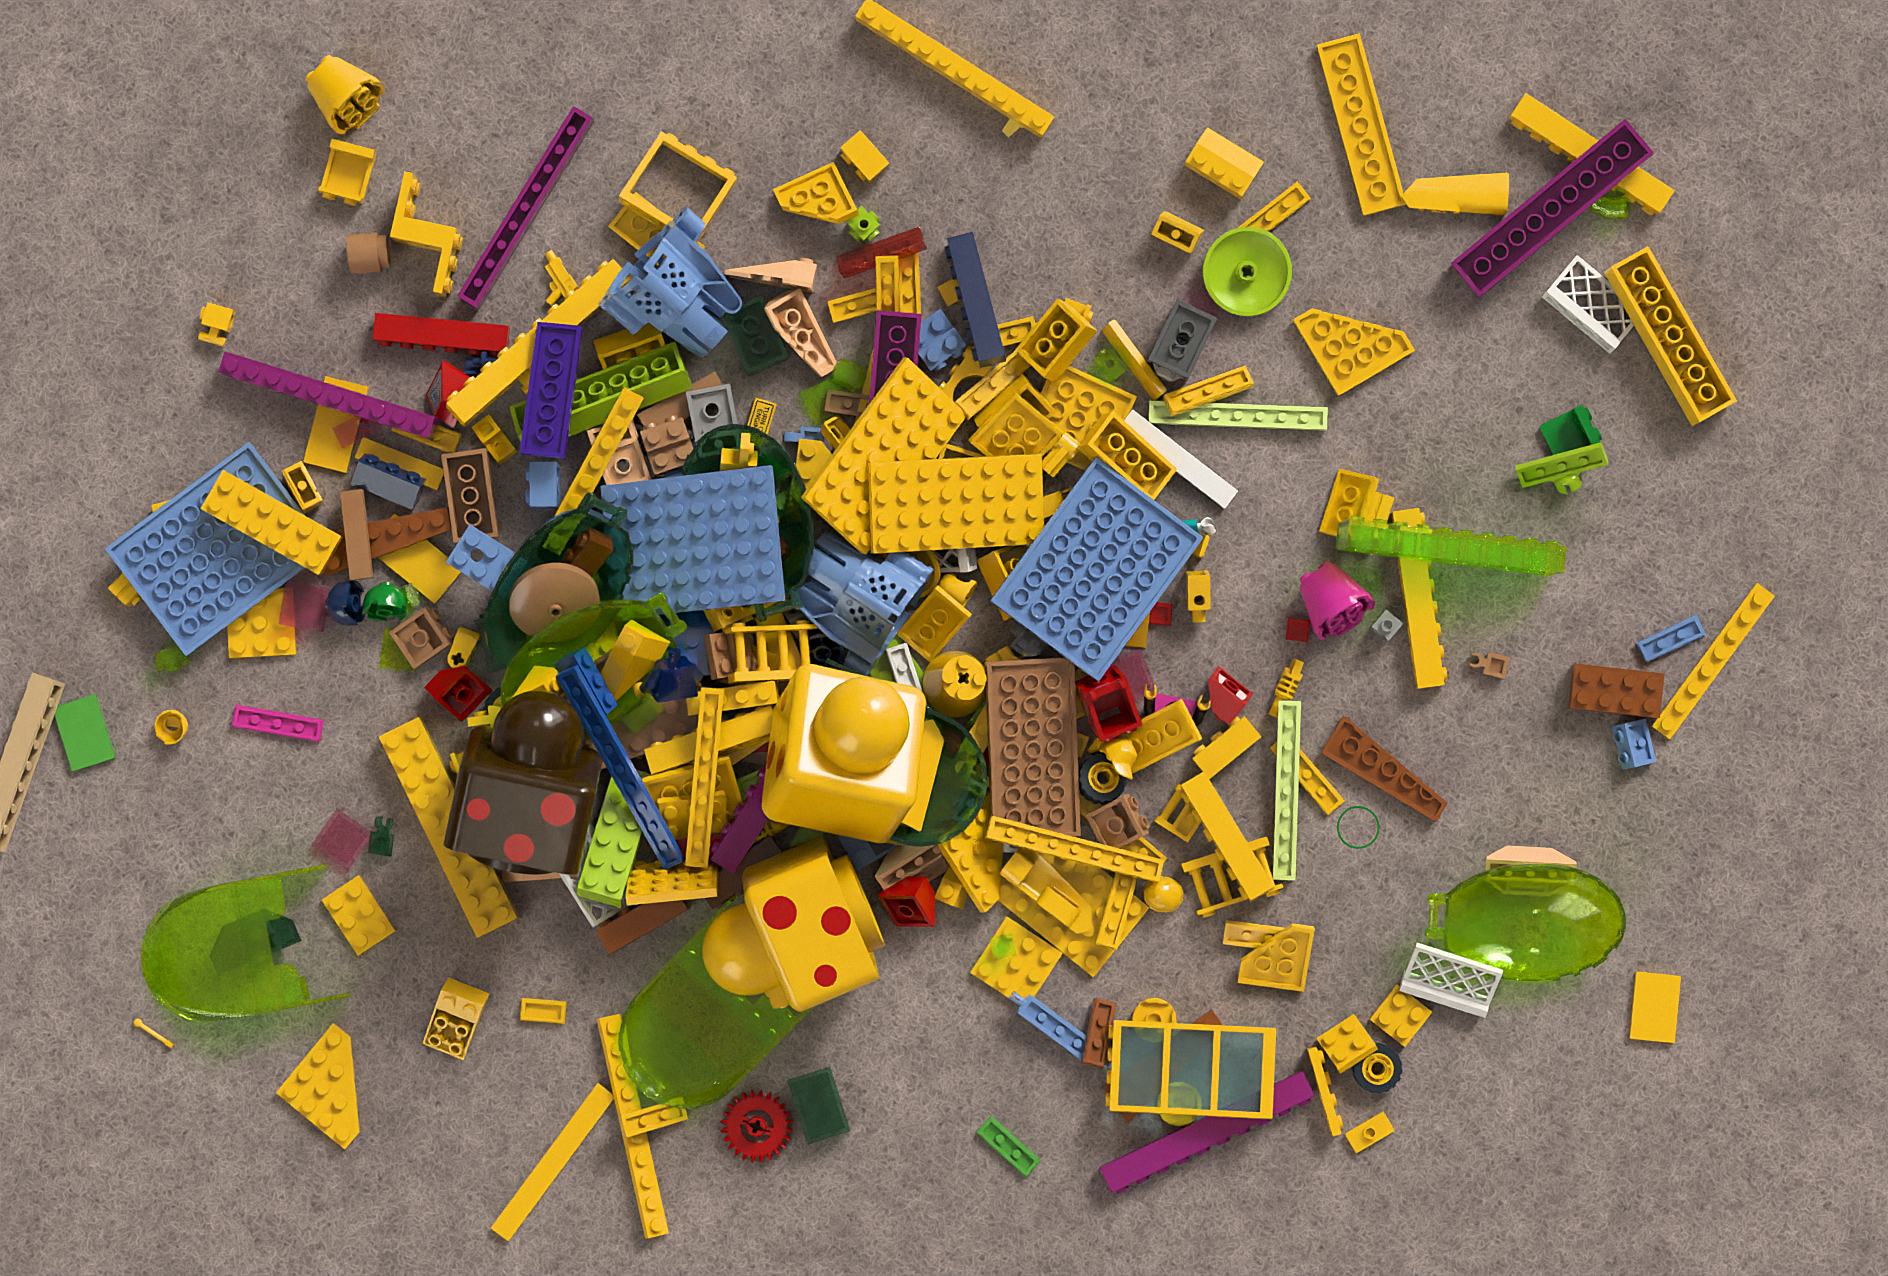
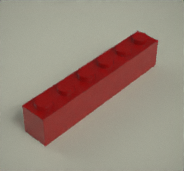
[372,313,510,358]

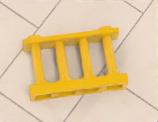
[725,620,817,684]
[1181,836,1284,918]

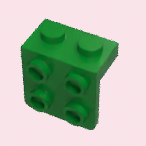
[1540,405,1602,455]

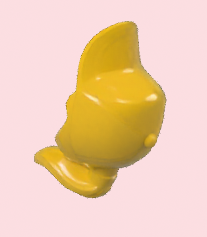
[1087,737,1137,780]

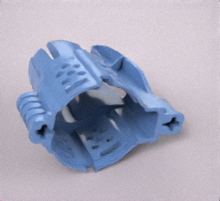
[598,206,742,358]
[792,532,934,676]

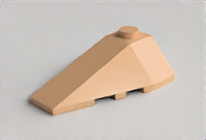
[724,258,817,293]
[764,288,839,377]

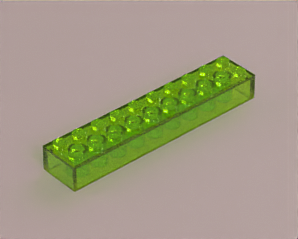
[1336,516,1567,577]

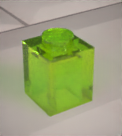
[829,358,866,392]

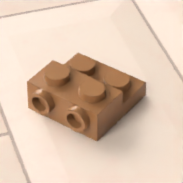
[640,416,698,477]
[389,607,454,669]
[703,632,757,680]
[1085,793,1149,848]

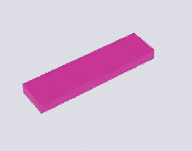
[232,705,324,742]

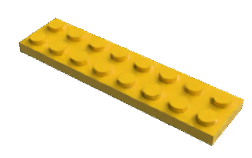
[1316,33,1406,216]

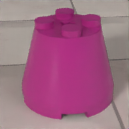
[1299,561,1375,640]

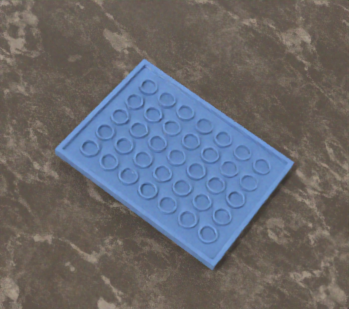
[105,441,306,656]
[990,457,1204,682]
[601,465,785,620]

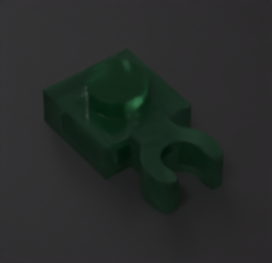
[368,816,394,857]

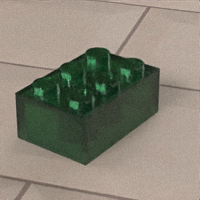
[722,295,789,377]
[787,1065,851,1145]

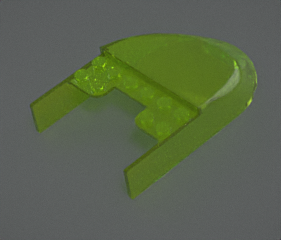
[141,864,353,1023]
[618,895,813,1109]

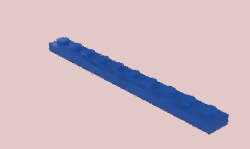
[556,665,685,870]

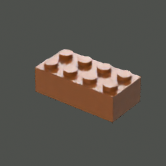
[1567,663,1665,719]
[596,900,690,954]

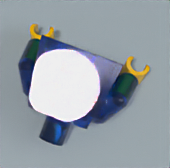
[633,648,703,703]

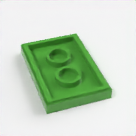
[55,694,116,772]

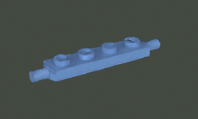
[1008,991,1110,1069]

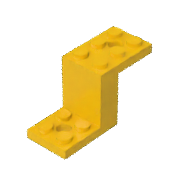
[390,171,463,298]

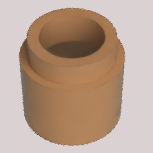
[347,232,391,275]

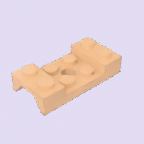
[587,419,653,485]

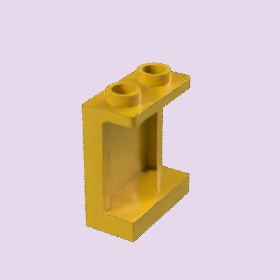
[318,139,377,206]

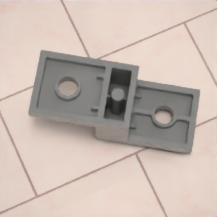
[686,384,741,473]

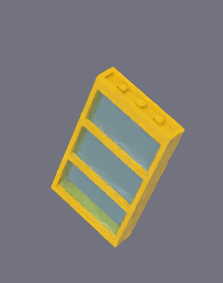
[1106,1020,1276,1120]

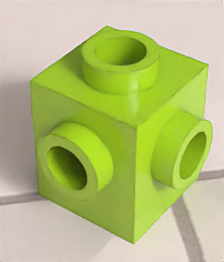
[845,206,880,243]

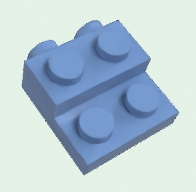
[918,309,966,372]

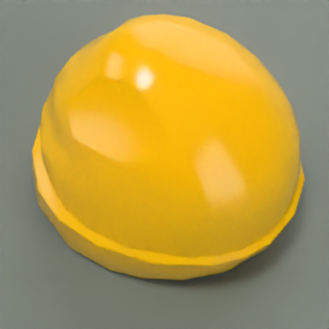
[1143,876,1184,913]

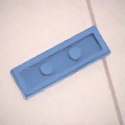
[1635,615,1706,663]

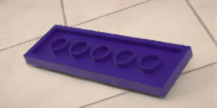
[519,322,583,459]

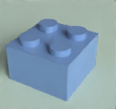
[526,462,560,510]

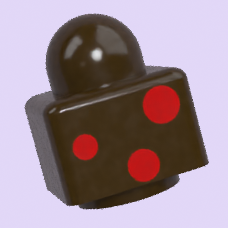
[444,690,603,875]

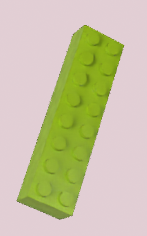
[509,342,693,441]

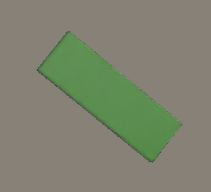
[976,1116,1041,1177]

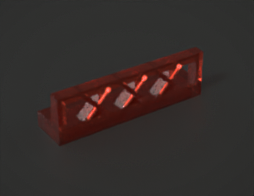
[836,226,927,279]

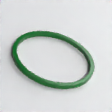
[1337,806,1380,849]

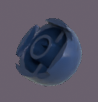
[325,581,366,626]
[808,628,845,669]

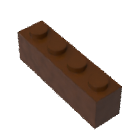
[559,526,613,577]
[705,836,782,911]

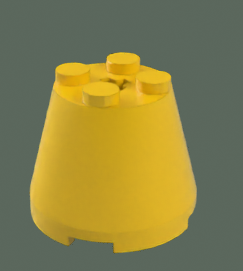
[305,55,385,134]
[923,651,987,718]

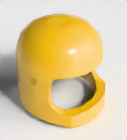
[938,573,978,607]

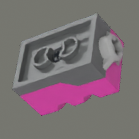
[1147,299,1217,382]

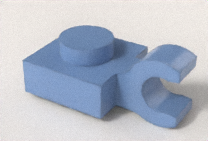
[784,426,822,443]

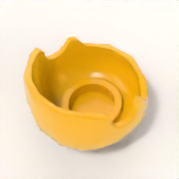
[154,709,188,745]

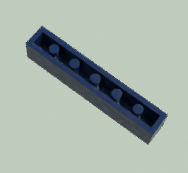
[944,232,1006,368]

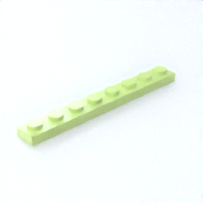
[1148,401,1328,431]
[1273,700,1301,880]

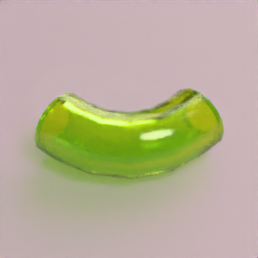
[1589,194,1630,219]

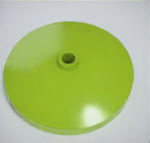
[1202,227,1292,316]

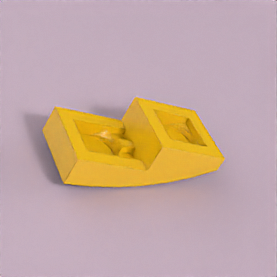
[471,414,517,465]

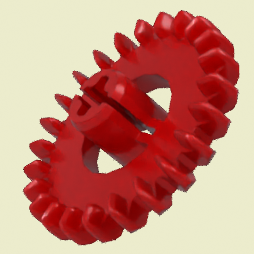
[720,1089,794,1163]

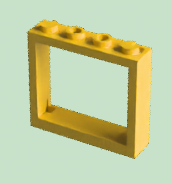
[618,131,737,243]

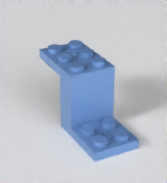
[446,525,536,602]

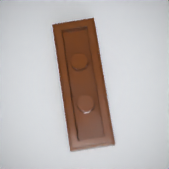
[1081,998,1117,1069]

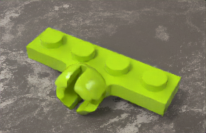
[1515,442,1608,494]

